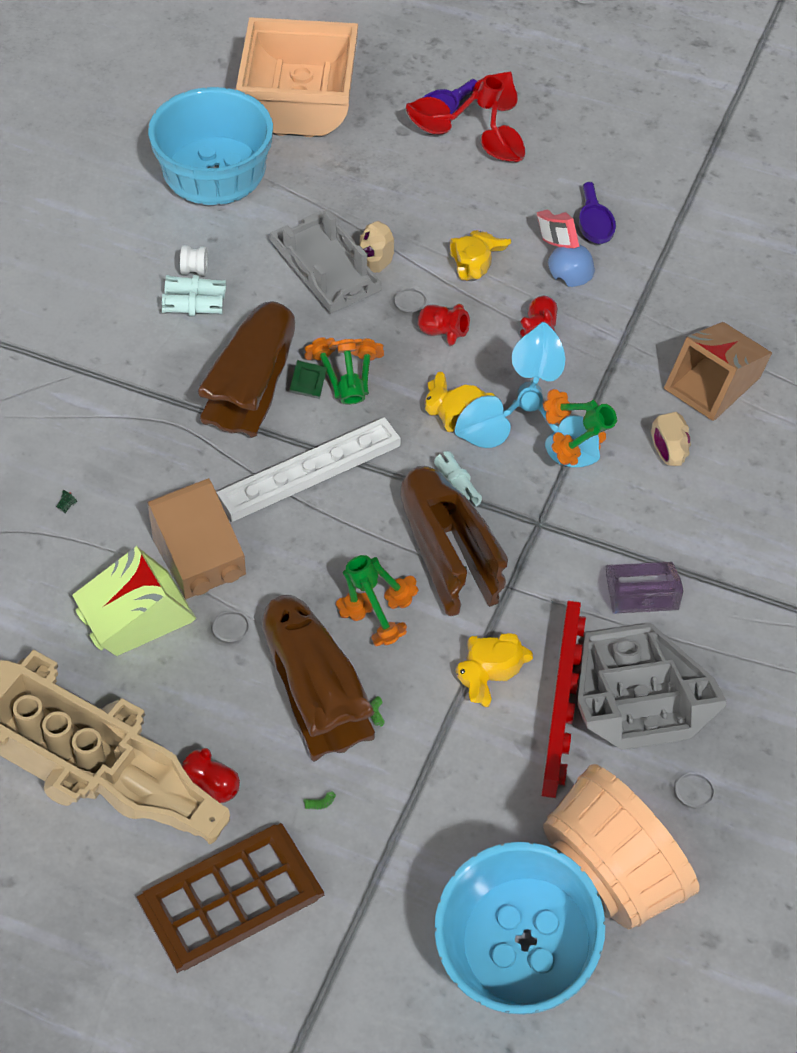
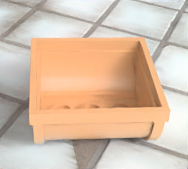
[236,17,358,137]

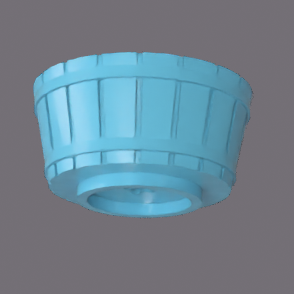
[148,87,273,205]
[435,842,605,1015]

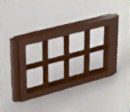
[136,823,325,973]

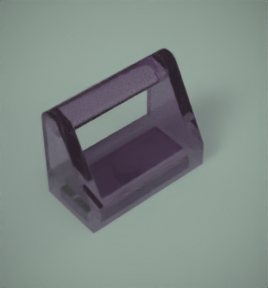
[606,562,683,614]

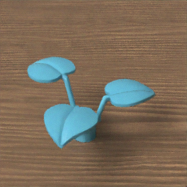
[455,322,600,467]

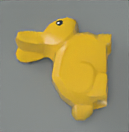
[450,230,512,281]
[425,371,495,432]
[455,633,533,707]

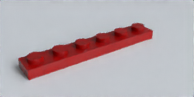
[541,601,586,798]

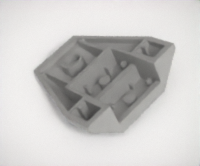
[578,623,726,750]

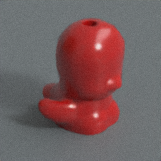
[520,295,558,337]
[418,304,470,346]
[181,748,240,803]

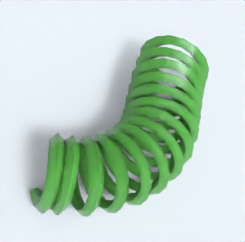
[371,696,385,727]
[303,791,336,810]

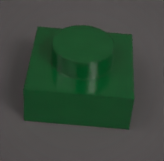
[290,360,327,399]

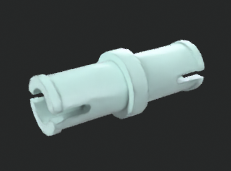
[165,275,226,299]
[162,292,223,316]
[434,451,482,507]

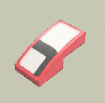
[536,209,580,248]

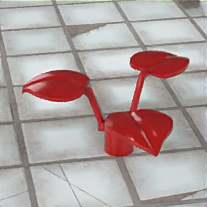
[406,71,525,162]

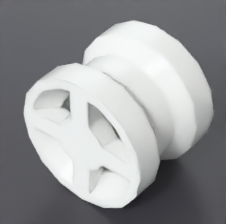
[180,245,208,276]

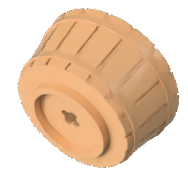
[543,764,700,929]

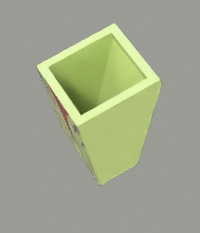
[72,546,197,656]

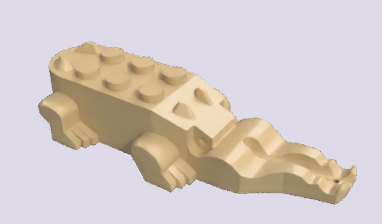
[0,650,230,844]

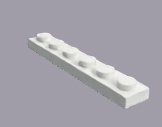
[216,417,401,522]

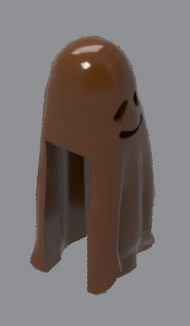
[198,301,295,438]
[400,466,508,616]
[262,595,375,762]

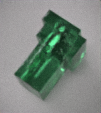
[56,490,77,514]

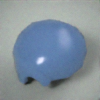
[548,245,595,287]

